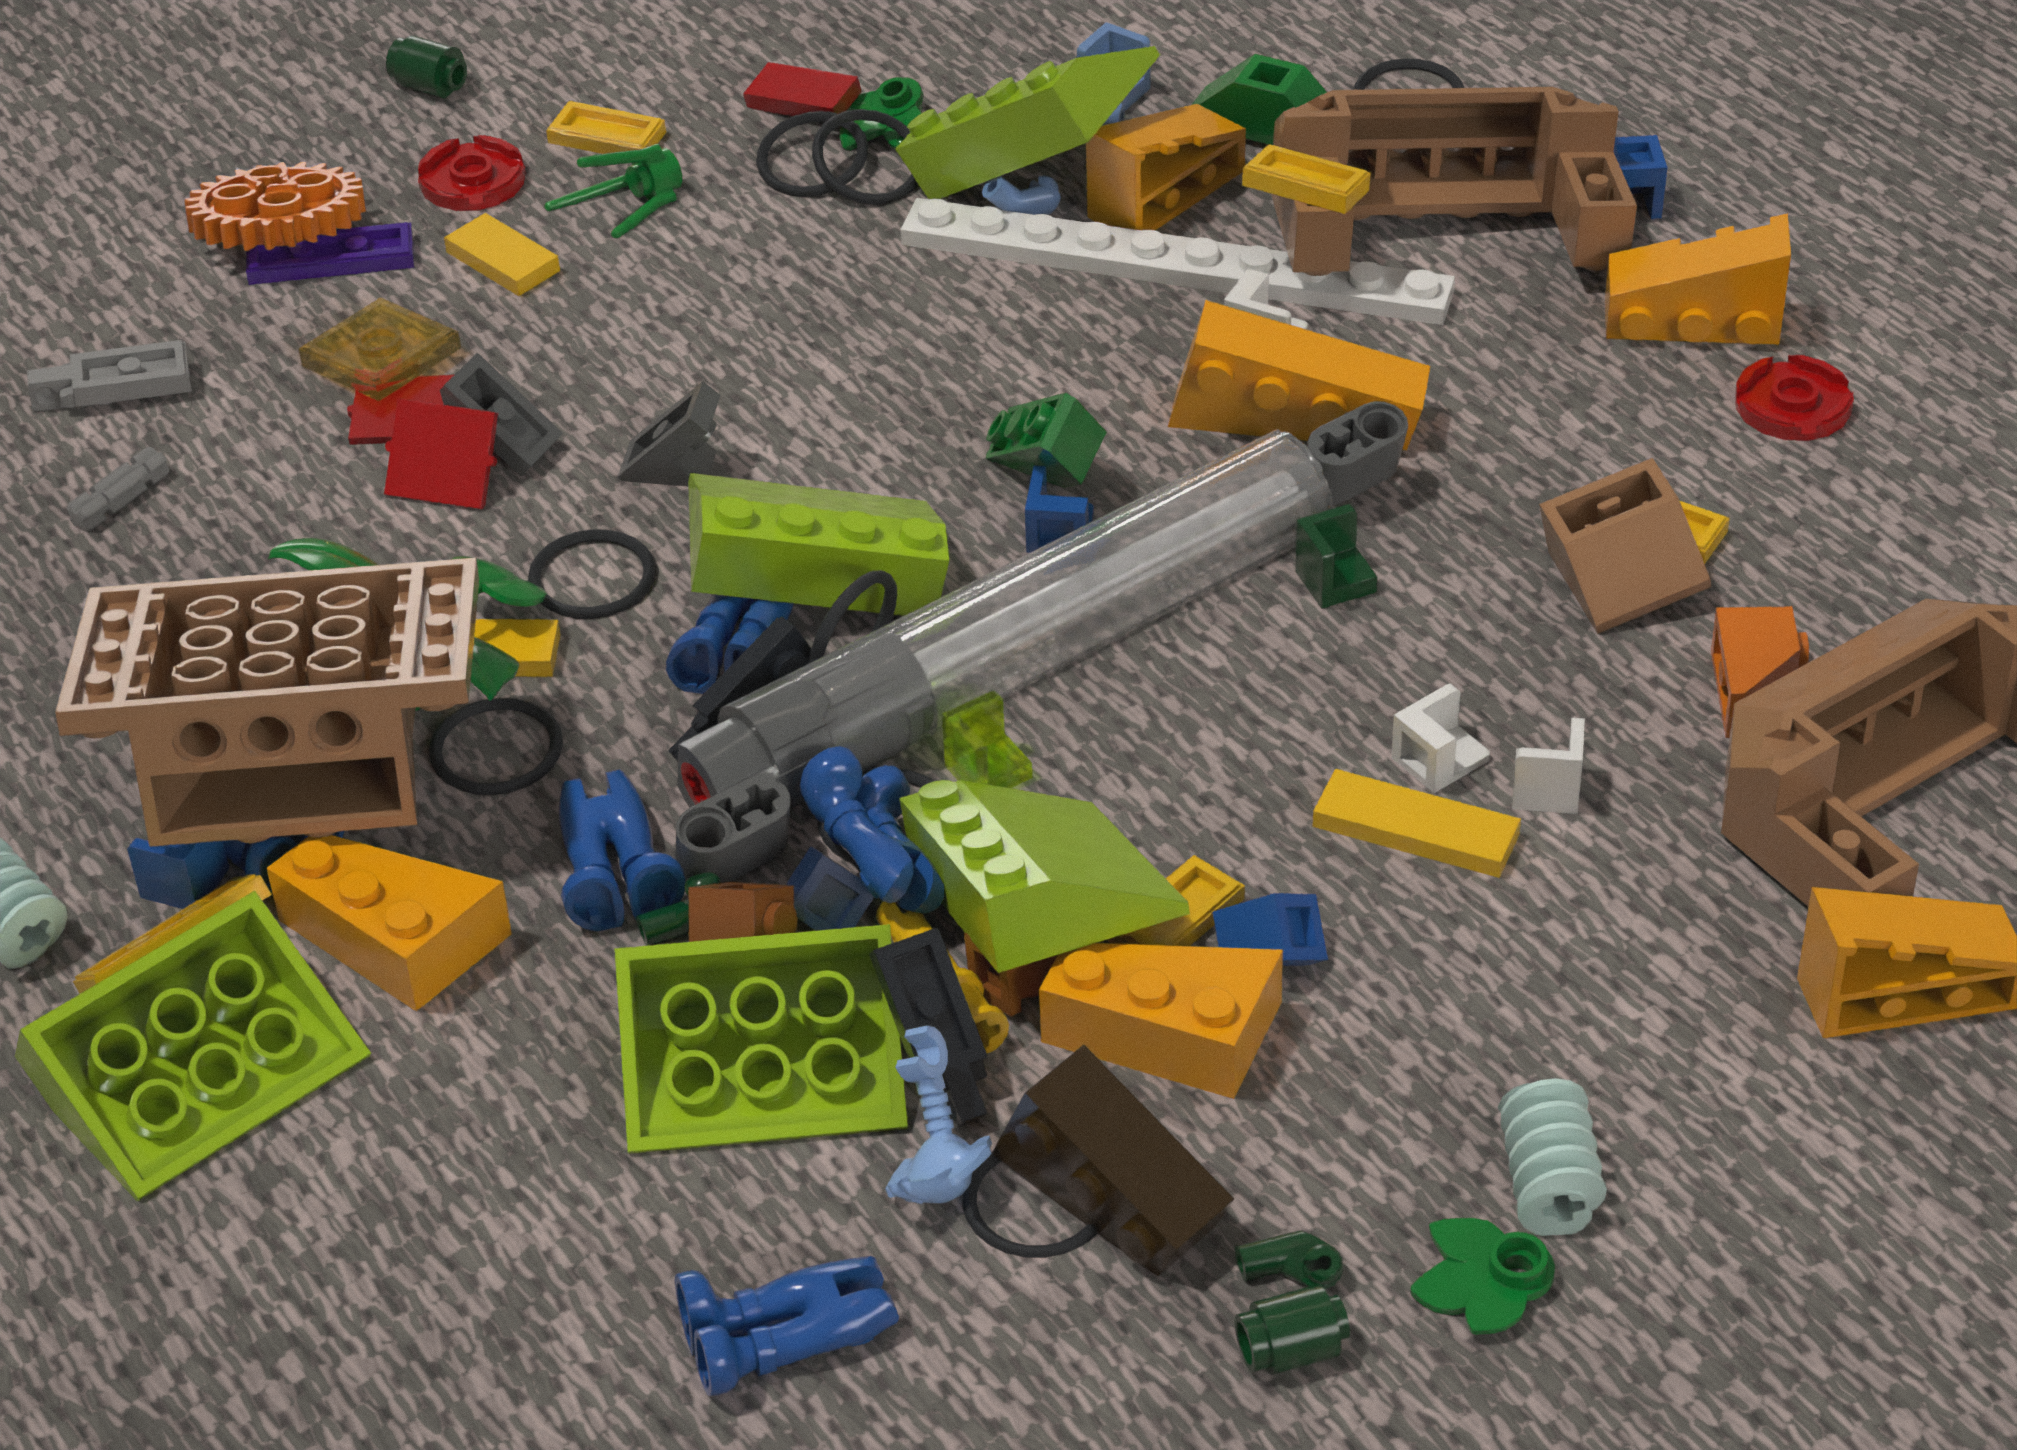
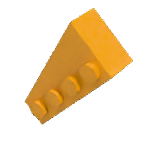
[1168,300,1431,451]

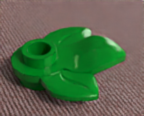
[840,77,924,151]
[1410,1218,1555,1335]

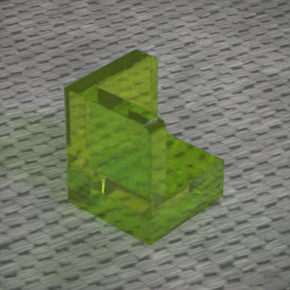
[942,690,1033,788]

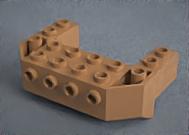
[1271,87,1637,276]
[1721,599,2017,906]

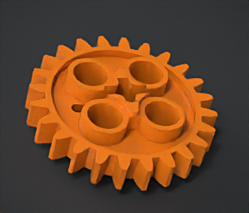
[184,162,366,251]

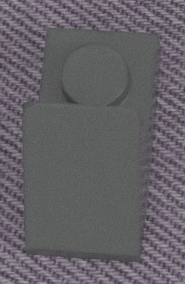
[440,352,563,476]
[617,381,721,487]

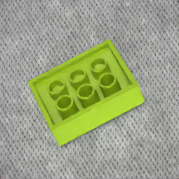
[895,46,1160,199]
[688,473,949,619]
[899,780,1190,973]
[15,891,371,1201]
[614,924,908,1154]

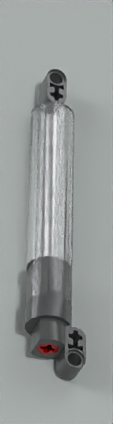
[675,401,1408,883]

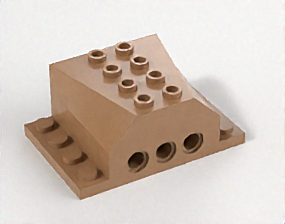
[55,558,479,847]

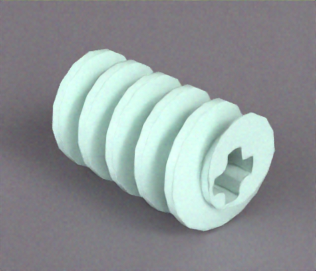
[0,838,68,969]
[1498,1078,1607,1236]

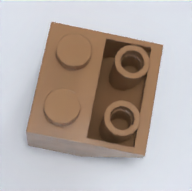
[1539,458,1711,634]

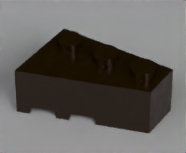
[992,1044,1234,1277]

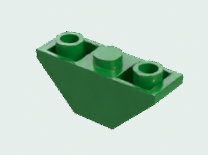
[1192,54,1327,145]
[985,392,1107,488]

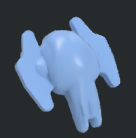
[885,1025,992,1204]

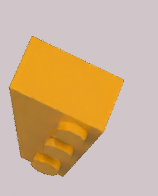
[1086,104,1246,230]
[1605,213,1791,345]
[267,835,512,1011]
[1797,887,2017,1038]
[1039,943,1283,1099]

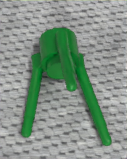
[544,144,683,238]

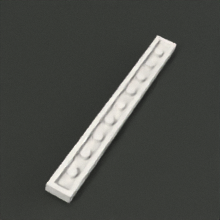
[901,198,1455,325]

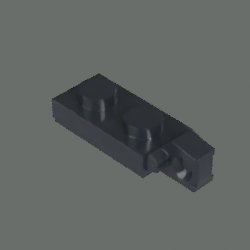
[668,616,811,762]
[869,928,988,1127]

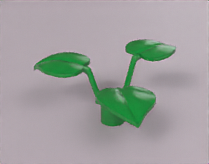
[267,538,547,711]

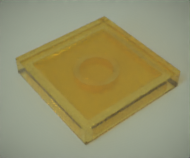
[298,297,461,401]

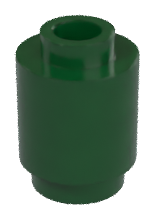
[386,35,467,98]
[1234,1284,1350,1375]

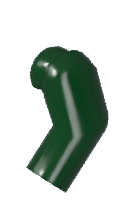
[636,872,721,946]
[1235,1230,1343,1289]

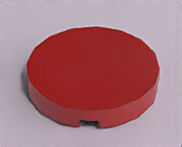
[418,135,526,211]
[1735,355,1854,441]

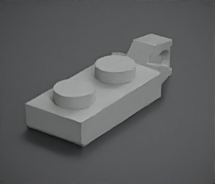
[27,340,192,411]

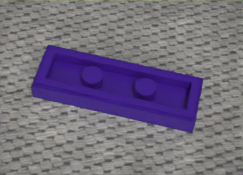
[246,222,414,285]

